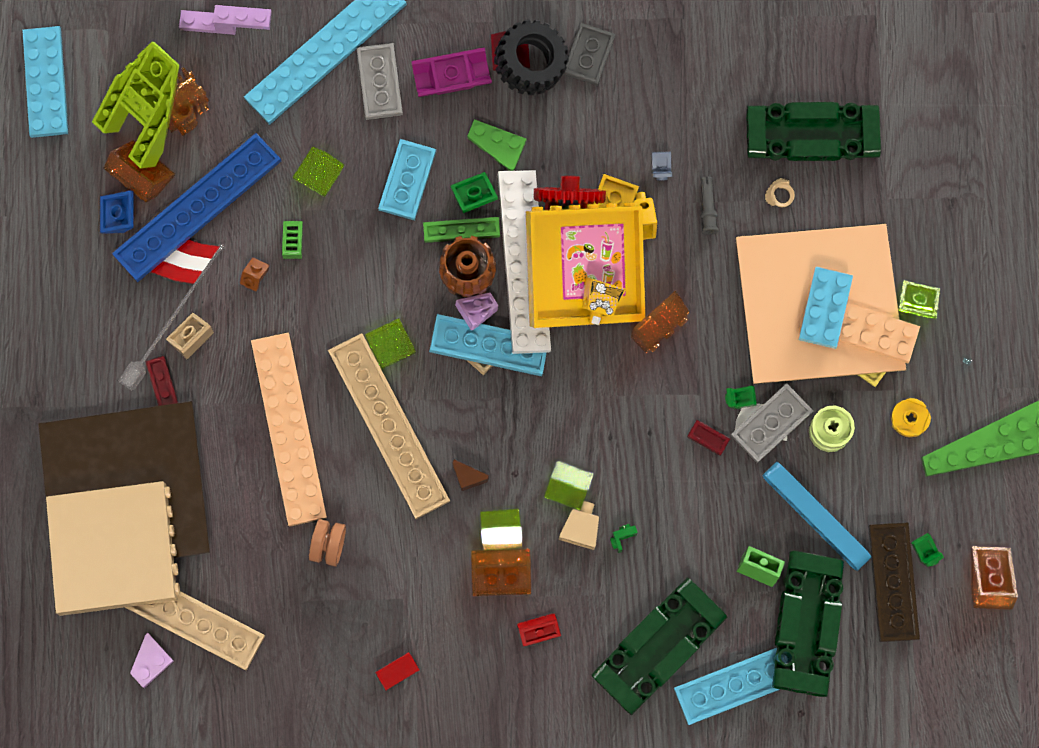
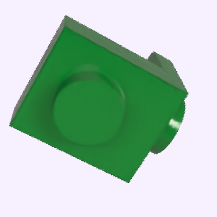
[725,386,757,409]
[610,524,638,553]
[911,533,944,567]

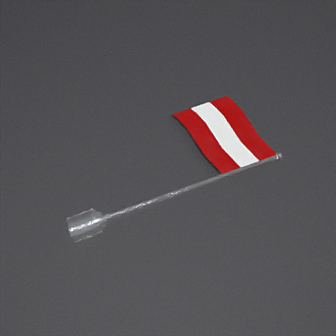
[117,240,225,391]

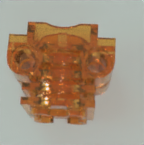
[168,67,209,136]

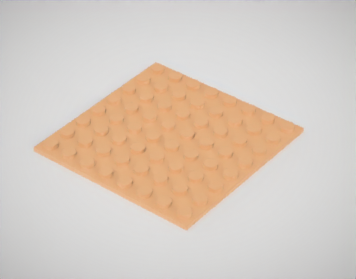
[736,224,906,384]

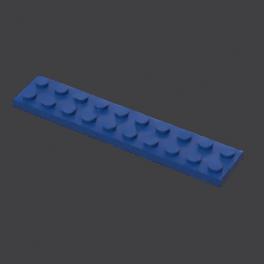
[112,133,281,283]

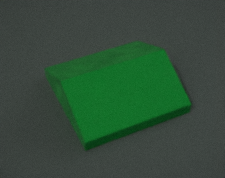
[450,172,498,213]

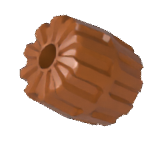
[439,235,496,298]

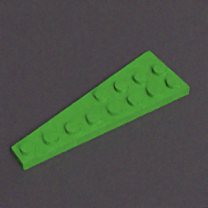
[921,401,1039,477]

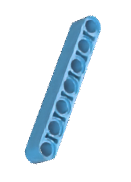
[762,462,871,571]

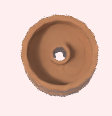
[309,519,346,567]

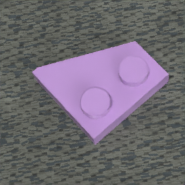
[455,293,499,330]

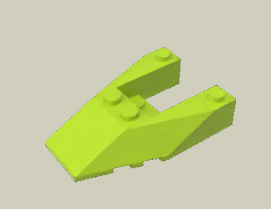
[92,42,179,168]

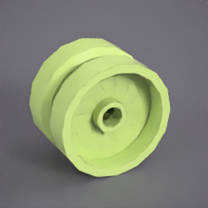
[809,406,855,452]

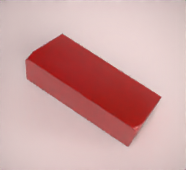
[517,613,561,647]
[375,652,419,690]

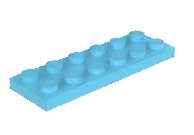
[23,26,68,138]
[429,314,546,376]
[674,648,788,725]

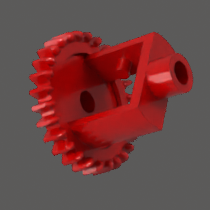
[533,176,606,210]

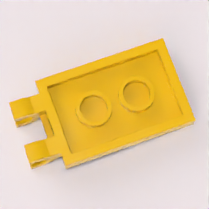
[594,174,639,207]

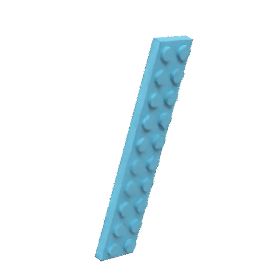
[244,0,407,125]

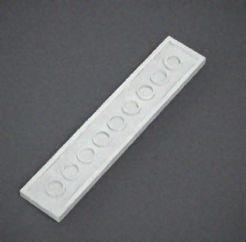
[497,170,551,354]

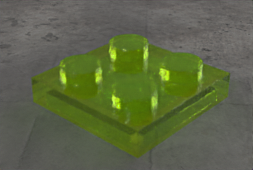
[365,318,416,369]

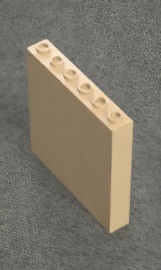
[46,481,180,616]

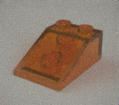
[971,546,1018,610]

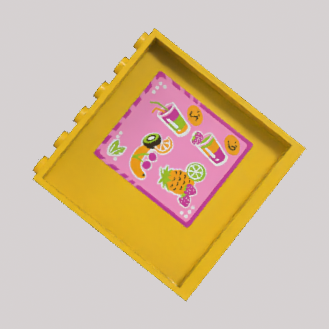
[526,202,645,328]

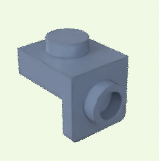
[652,152,672,180]

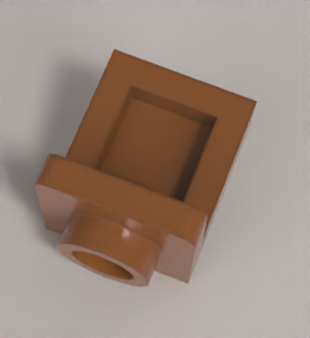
[240,258,270,291]

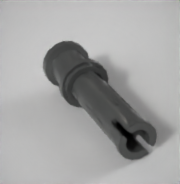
[701,176,719,235]

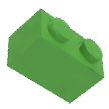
[736,546,785,587]

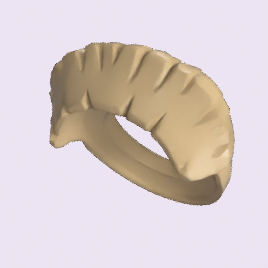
[765,178,795,207]

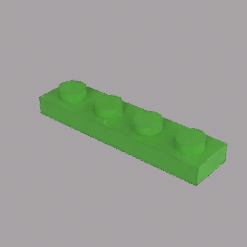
[423,217,500,243]

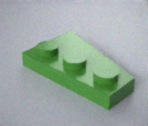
[467,119,527,171]

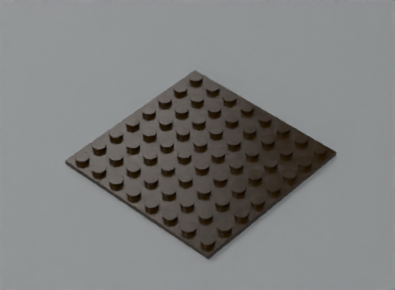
[38,401,210,558]

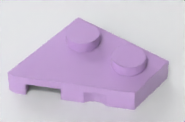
[130,633,174,688]

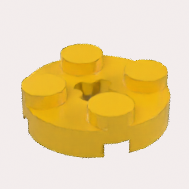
[891,398,931,437]

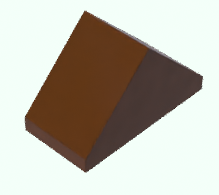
[452,459,489,491]

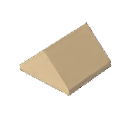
[166,313,214,359]

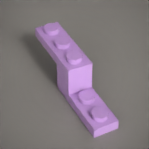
[179,5,272,35]

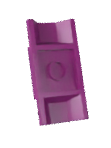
[411,47,492,97]

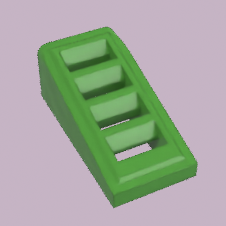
[282,221,303,259]

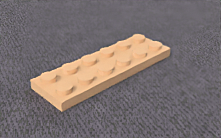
[798,295,920,363]

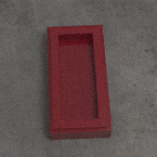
[687,420,730,456]

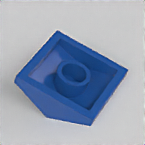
[100,191,133,234]

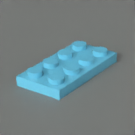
[378,139,436,221]
[799,267,853,349]

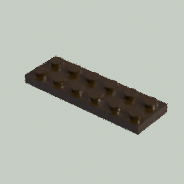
[869,523,920,642]

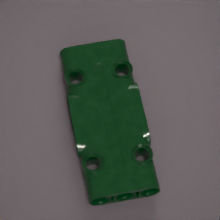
[746,102,881,161]
[772,551,844,697]
[591,578,728,715]

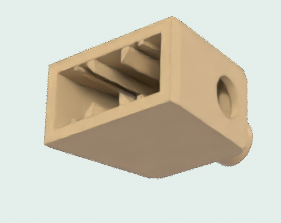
[559,501,599,550]

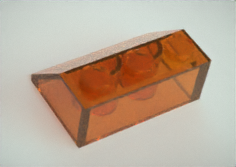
[103,140,175,202]
[631,291,689,354]
[471,549,531,596]

